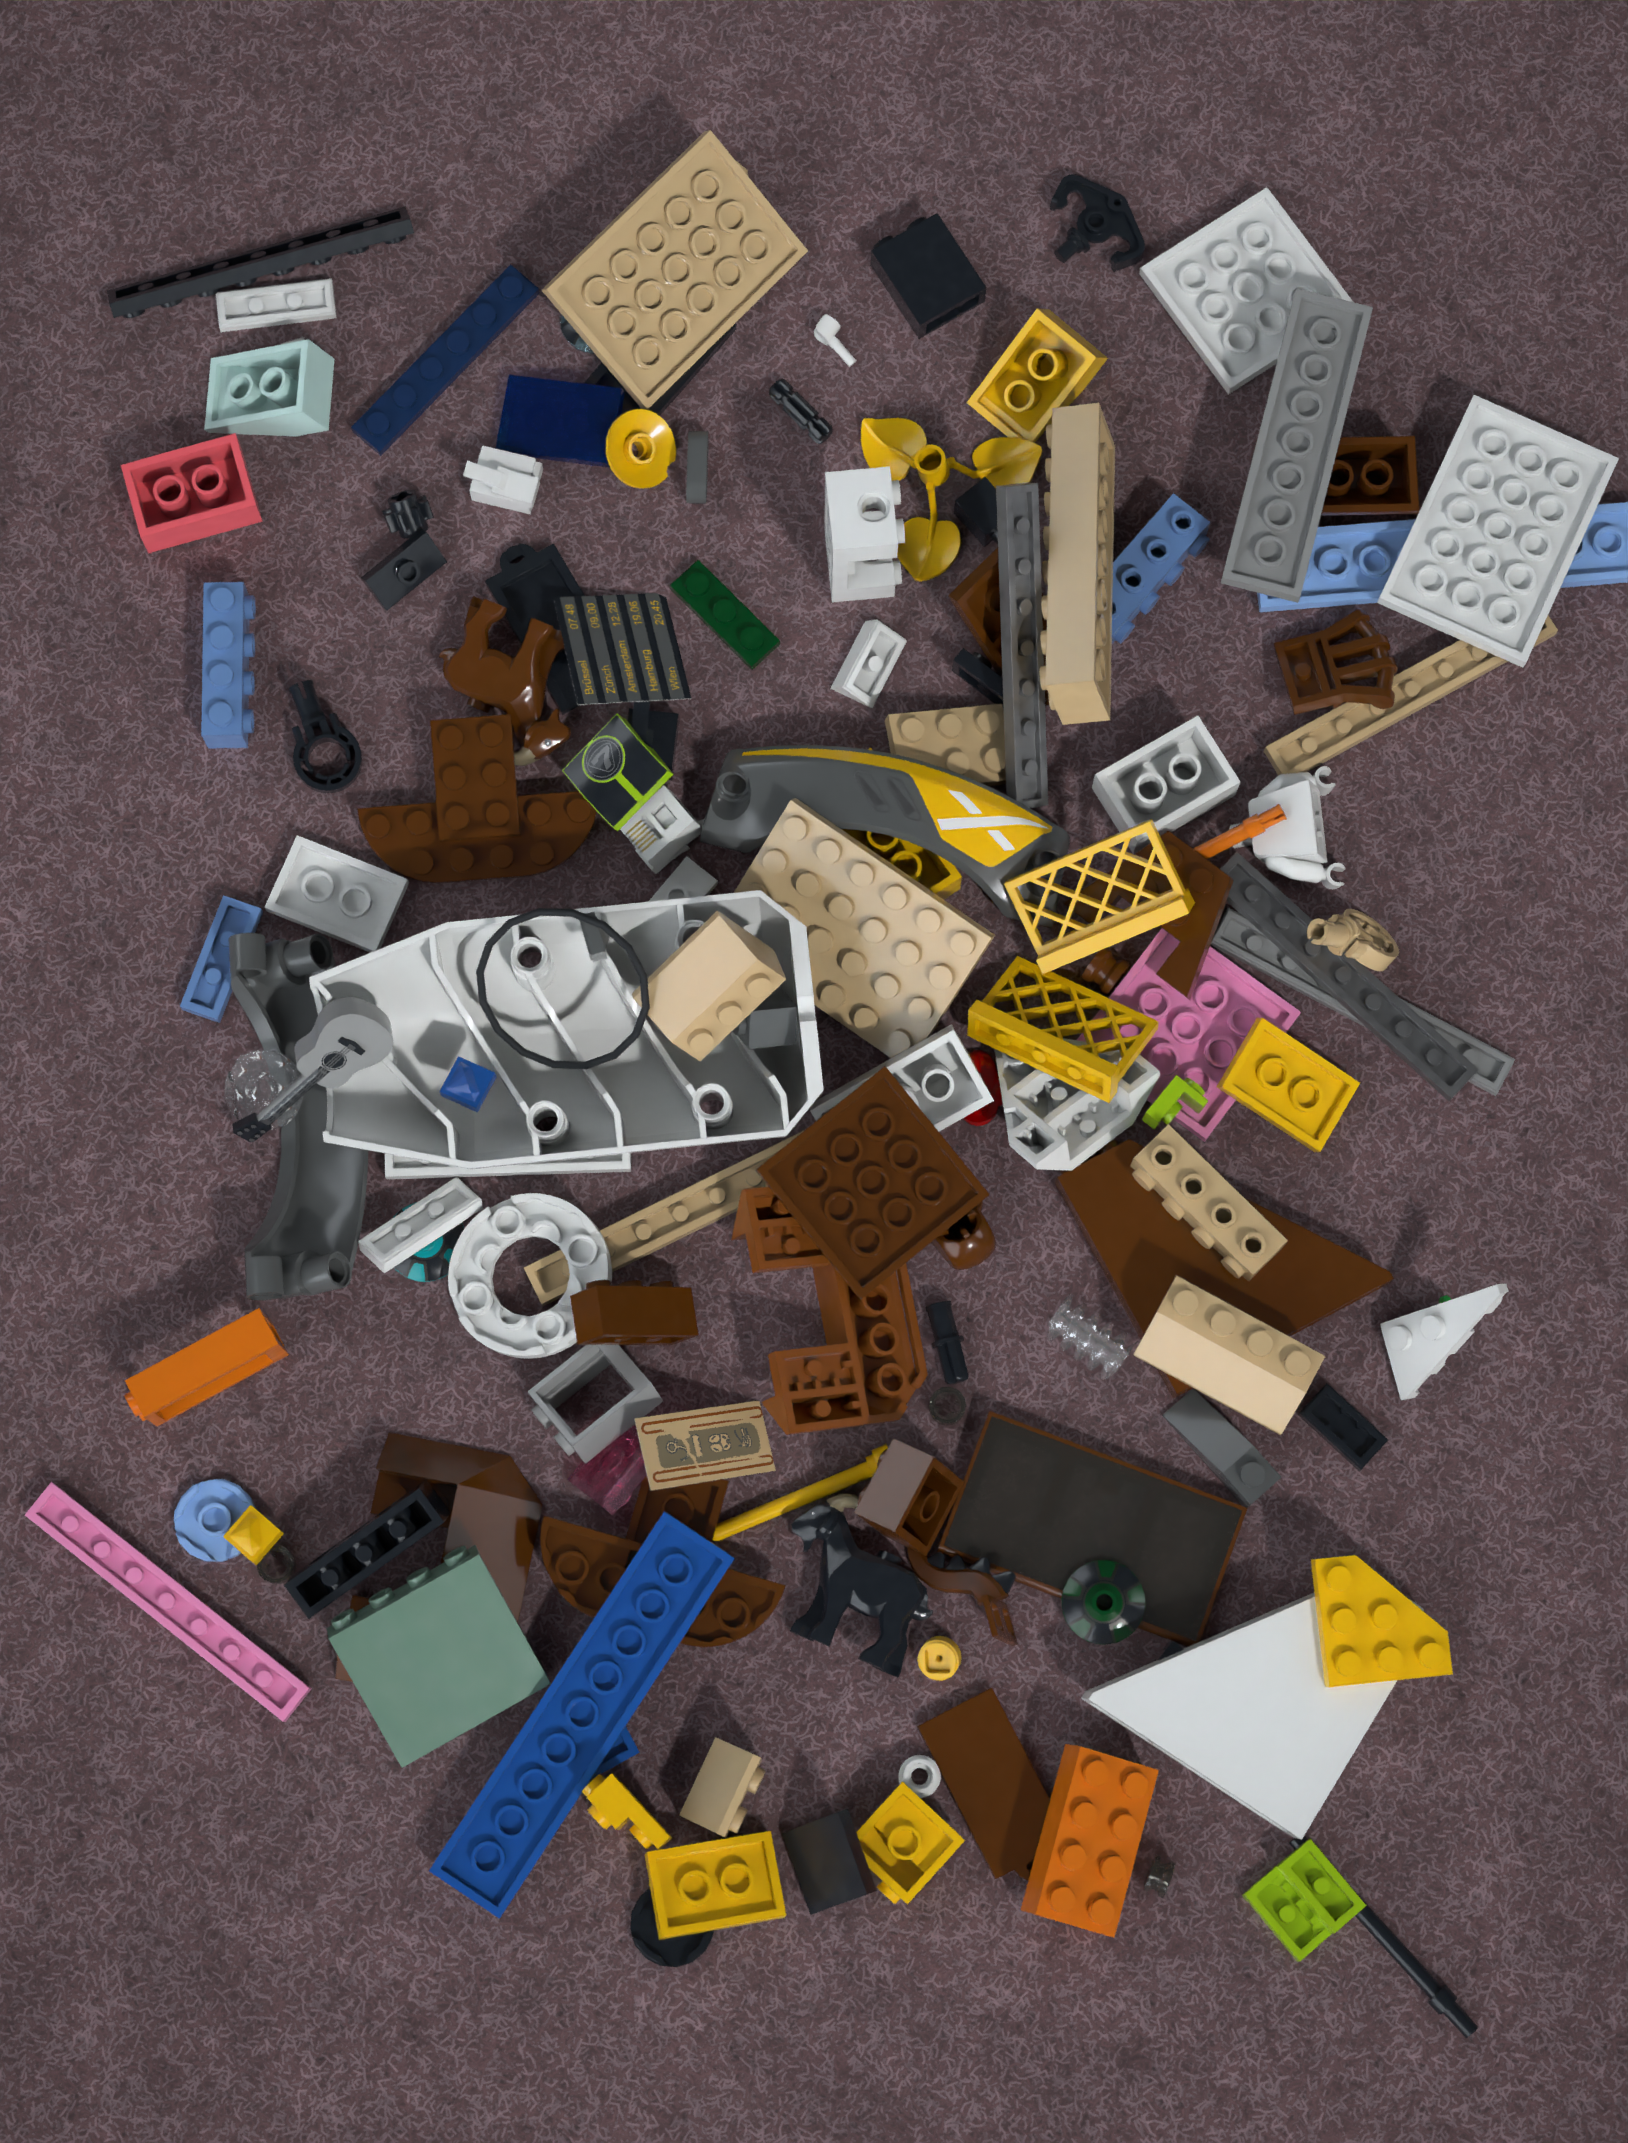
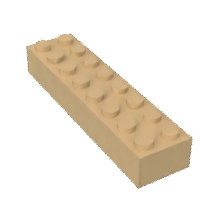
[1039,403,1115,725]

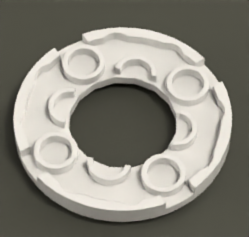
[448,1193,612,1359]

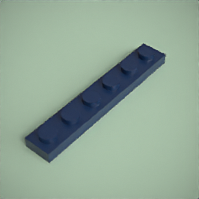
[351,264,540,456]

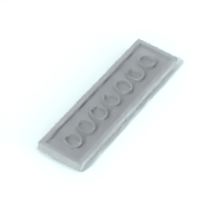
[1221,288,1373,603]

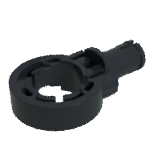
[288,680,362,793]

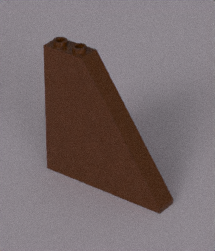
[1055,1139,1394,1399]

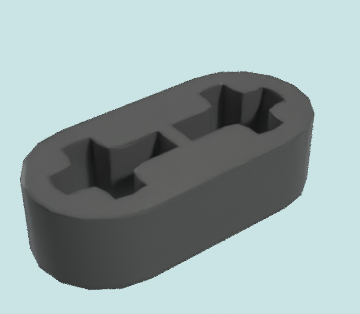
[686,431,709,504]

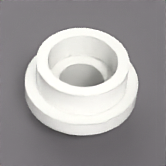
[898,1755,941,1798]

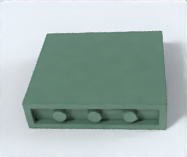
[326,1545,551,1768]

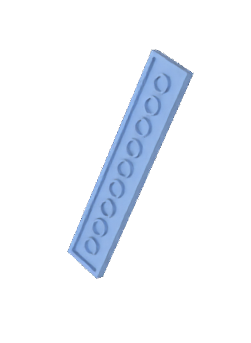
[1257,502,1628,612]

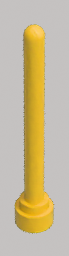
[713,1444,888,1542]

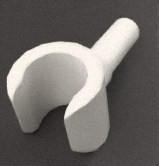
[814,314,857,367]

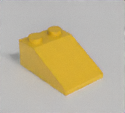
[967,308,1108,443]

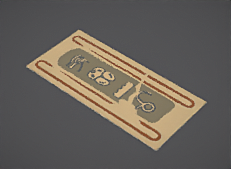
[634,1400,776,1491]

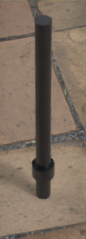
[1289,1835,1478,2038]

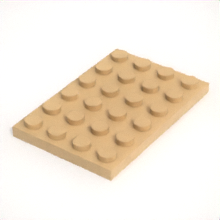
[542,130,808,409]
[734,798,995,1058]

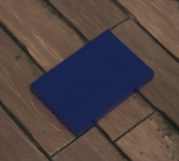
[495,375,625,468]

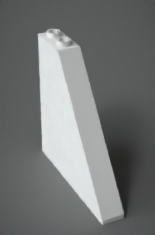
[1081,1593,1424,1840]

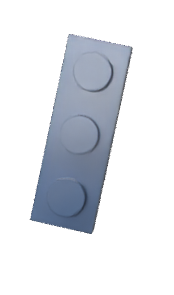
[180,895,263,1023]

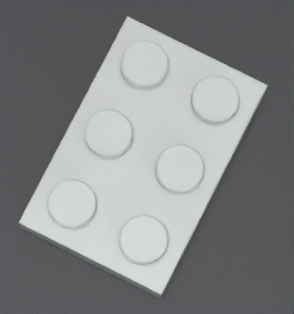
[265,835,409,953]

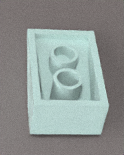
[204,339,335,436]

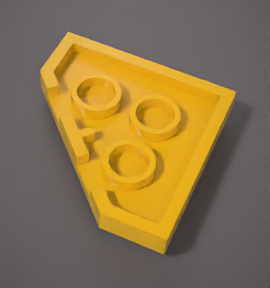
[1311,1555,1453,1687]

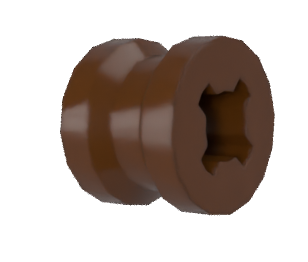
[1081,947,1131,996]

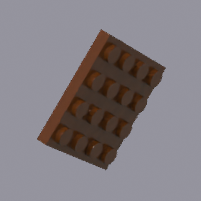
[756,1066,990,1300]

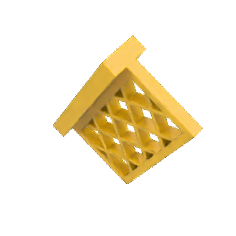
[1004,819,1195,974]
[967,956,1159,1103]

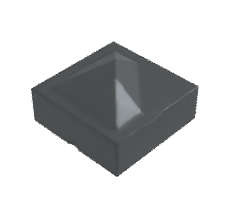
[579,912,610,962]

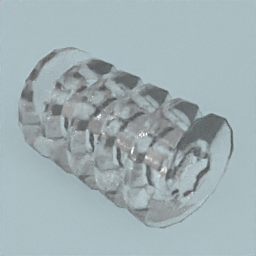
[1046,1293,1138,1381]

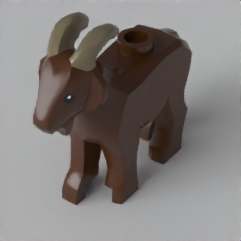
[439,596,571,766]

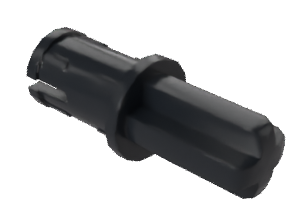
[925,1301,969,1385]

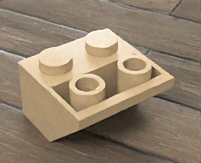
[679,1737,766,1838]

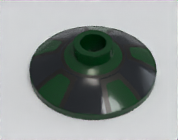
[1061,1560,1145,1645]

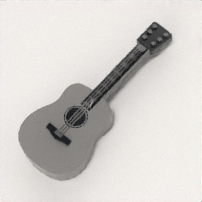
[232,997,393,1142]

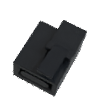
[627,701,679,781]

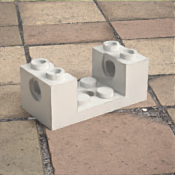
[824,466,905,602]

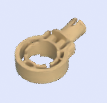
[1307,909,1399,971]

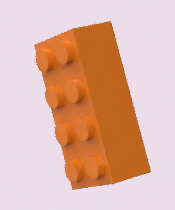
[1020,1744,1159,1938]

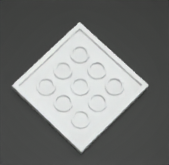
[1139,187,1353,395]

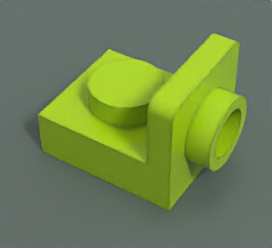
[1142,1075,1208,1130]

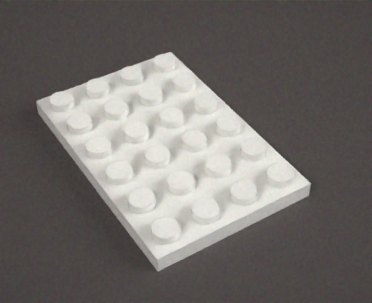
[1377,395,1619,668]

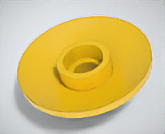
[605,409,676,489]

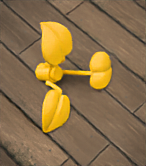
[861,418,1043,582]

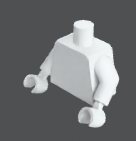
[1229,766,1345,889]

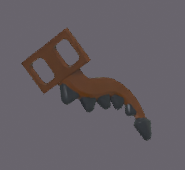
[906,1546,1018,1646]

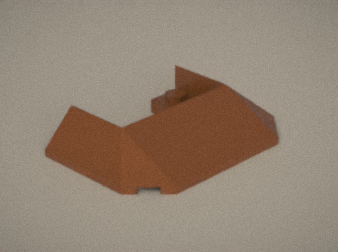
[731,1187,928,1435]

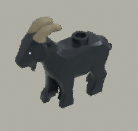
[790,1494,933,1678]

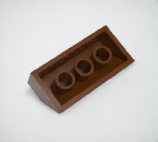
[1251,436,1419,516]

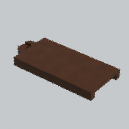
[917,1688,1050,1881]

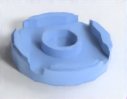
[174,1479,255,1562]

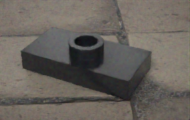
[361,529,447,611]
[1298,1383,1388,1471]

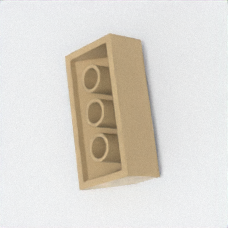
[1133,1276,1325,1436]

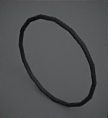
[476,908,650,1069]

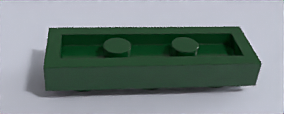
[670,560,780,670]

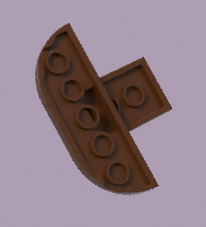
[357,714,597,883]
[540,1470,786,1647]

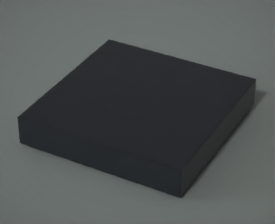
[782,1808,877,1915]

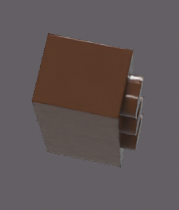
[570,1280,699,1345]

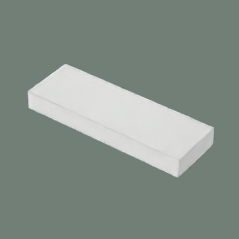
[216,278,336,332]
[358,1177,483,1273]

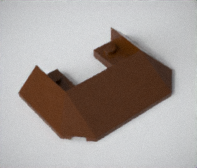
[335,1432,543,1682]

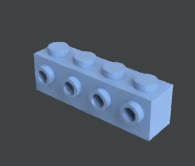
[1112,493,1210,644]
[201,582,256,748]

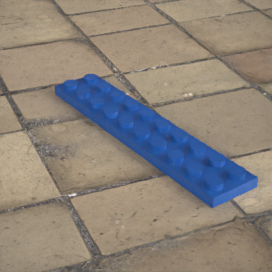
[429,1511,735,1919]

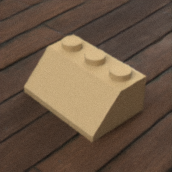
[632,910,786,1061]

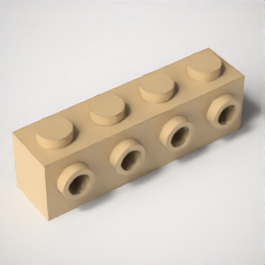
[1130,1124,1288,1282]

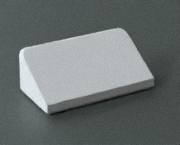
[830,620,907,708]

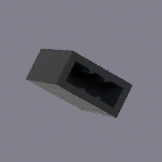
[870,213,986,339]

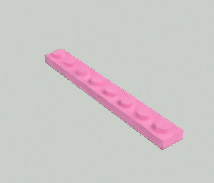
[25,1482,312,1722]

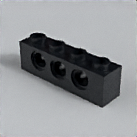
[284,1479,451,1619]

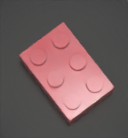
[121,433,263,553]

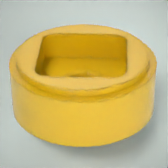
[918,1636,961,1681]

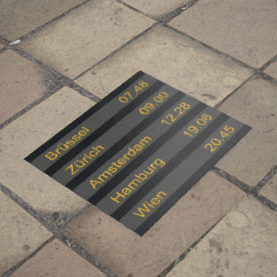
[553,593,692,705]

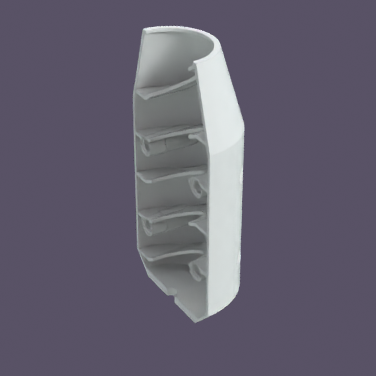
[309,890,824,1169]

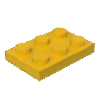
[1216,1017,1360,1152]
[644,1831,787,1940]

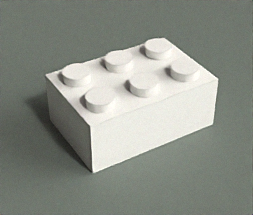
[1092,716,1240,854]

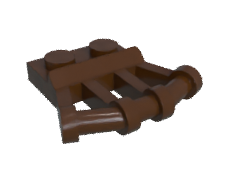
[1274,609,1398,715]

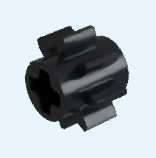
[382,490,434,539]

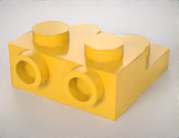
[582,1773,673,1850]
[856,1781,965,1904]

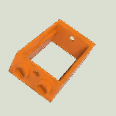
[124,1308,289,1426]

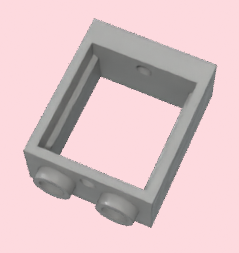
[528,1345,663,1464]

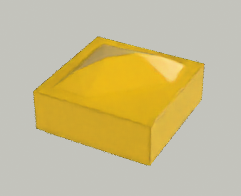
[223,1505,284,1565]

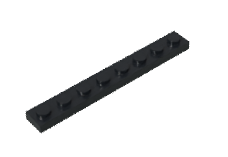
[107,206,414,318]

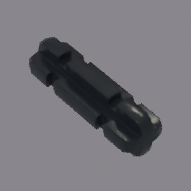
[769,378,833,444]

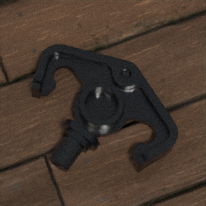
[1050,174,1145,272]

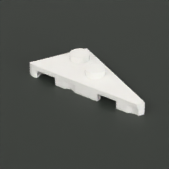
[1380,1284,1509,1400]

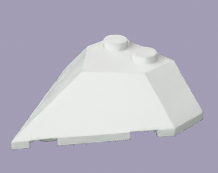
[994,1038,1160,1171]

